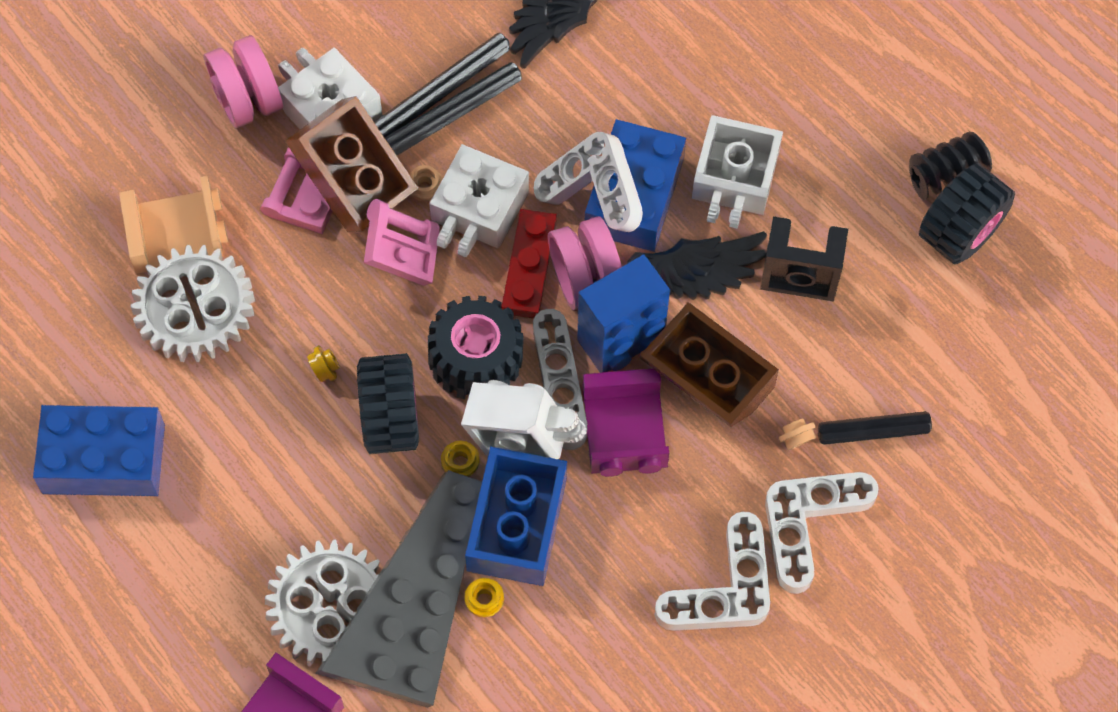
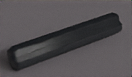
[818,411,932,445]

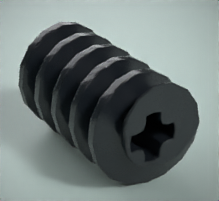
[909,131,992,200]

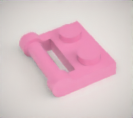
[260,147,333,234]
[364,199,439,286]

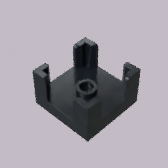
[760,216,848,302]

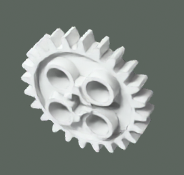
[131,245,255,362]
[265,540,380,666]

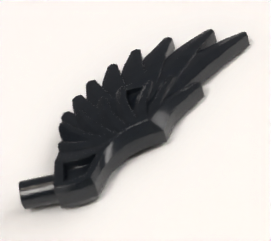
[509,0,598,69]
[626,231,767,300]

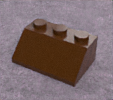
[640,302,779,427]

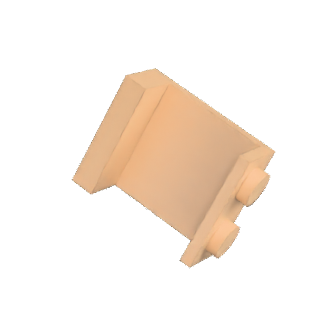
[119,176,228,274]

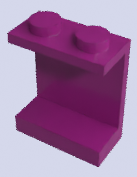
[583,368,670,477]
[241,652,344,712]

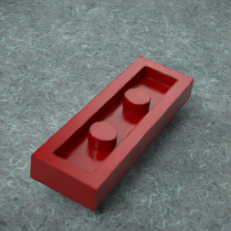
[501,209,557,319]

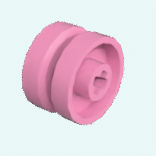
[203,35,283,128]
[548,216,622,310]

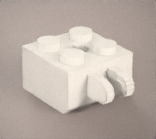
[278,47,382,129]
[692,115,783,229]
[429,144,529,257]
[461,380,587,459]

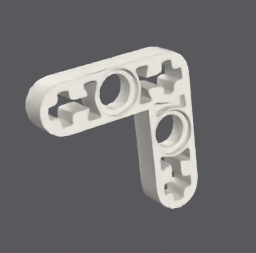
[533,132,643,232]
[765,472,878,594]
[654,511,770,631]

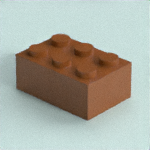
[285,96,418,232]

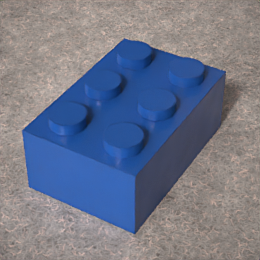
[584,119,686,252]
[577,254,670,373]
[33,405,165,496]
[465,446,567,586]

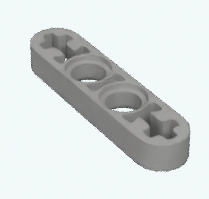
[533,309,587,450]

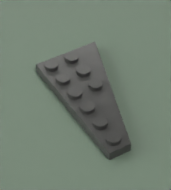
[316,470,482,708]

